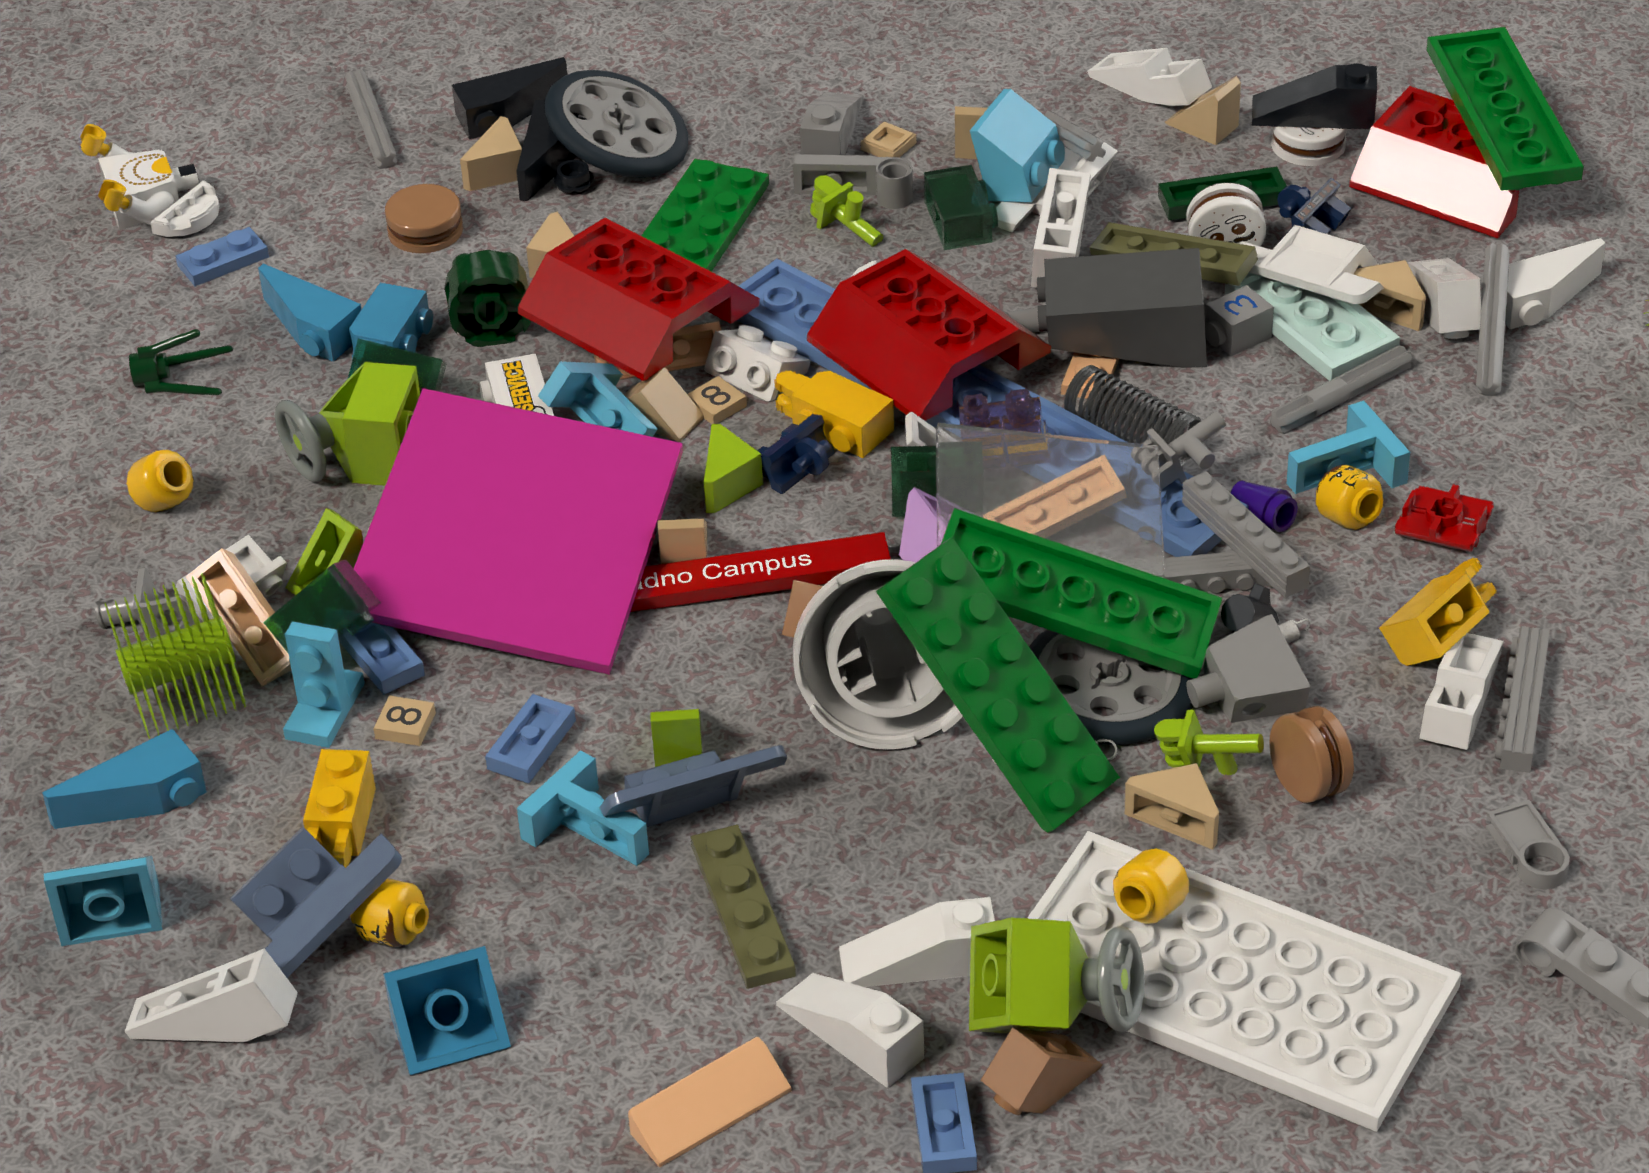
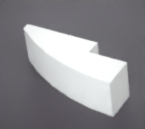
[1087,48,1212,106]
[1419,633,1504,750]

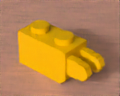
[774,370,894,458]
[1379,558,1497,666]
[303,749,376,868]

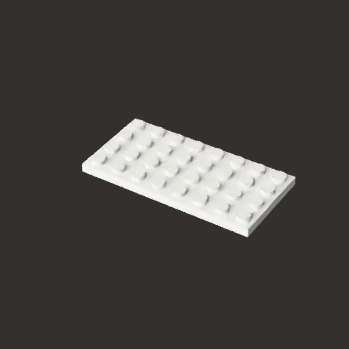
[1028,831,1462,1132]

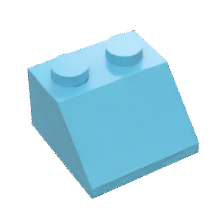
[970,89,1065,202]
[44,856,162,946]

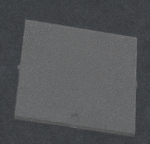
[936,423,1165,618]

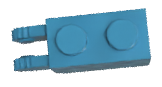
[349,282,433,368]

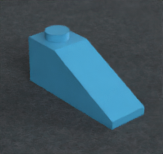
[258,263,362,361]
[42,729,207,829]

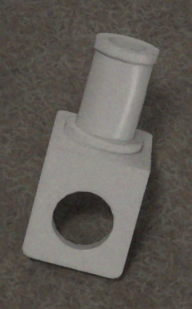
[94,568,195,638]

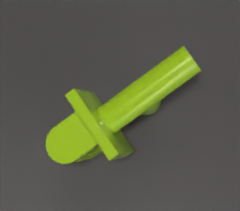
[810,175,883,247]
[1154,710,1264,775]

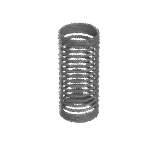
[1064,365,1201,466]

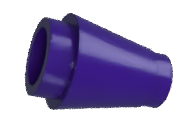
[1230,480,1298,532]

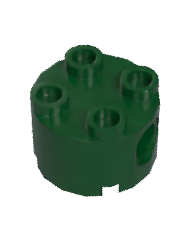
[444,250,531,347]

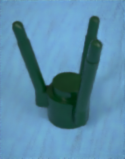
[129,329,233,395]

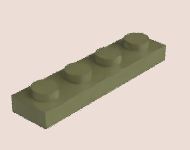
[1089,222,1258,286]
[690,824,796,989]

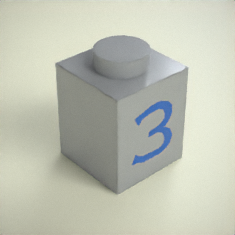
[1205,285,1274,356]

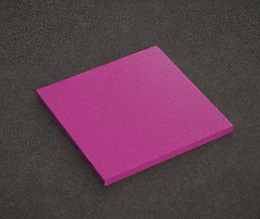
[339,388,683,675]

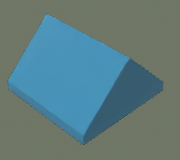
[383,946,511,1075]

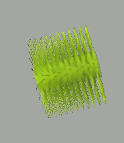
[105,572,246,739]

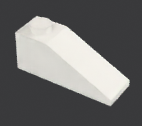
[1031,168,1091,287]
[1505,238,1605,329]
[1408,258,1481,339]
[839,897,995,987]
[125,948,298,1042]
[776,973,924,1088]

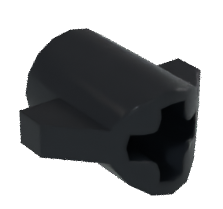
[1221,583,1279,633]

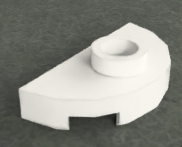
[150,180,220,237]

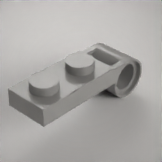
[793,154,913,209]
[1514,908,1649,1029]

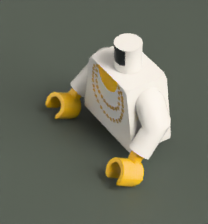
[80,124,199,230]

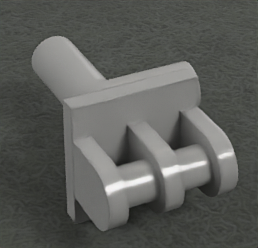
[1130,411,1226,489]

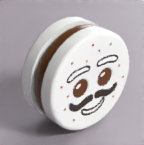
[1271,126,1347,166]
[1186,183,1266,246]

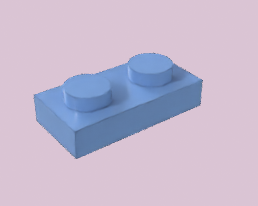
[175,227,269,286]
[337,619,425,695]
[485,694,576,783]
[911,1072,977,1173]

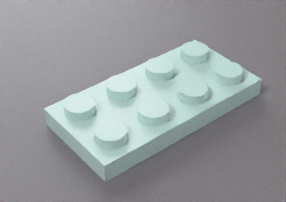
[1225,272,1400,381]

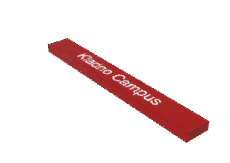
[630,532,891,612]

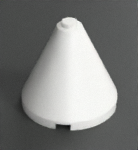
[792,560,963,749]

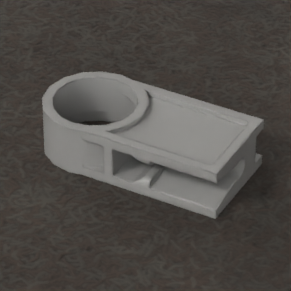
[1485,800,1570,890]

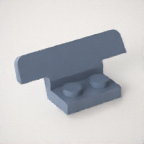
[599,745,787,827]
[230,827,402,978]

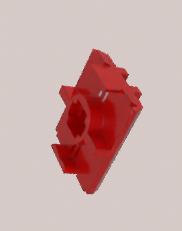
[1395,484,1494,552]

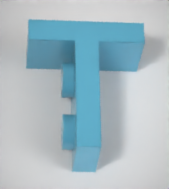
[538,361,658,437]
[1286,400,1410,494]
[283,621,365,748]
[517,750,649,866]

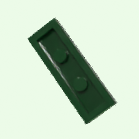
[1158,166,1287,221]

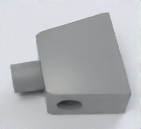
[1186,614,1311,723]

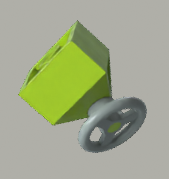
[275,362,420,486]
[969,917,1144,1033]

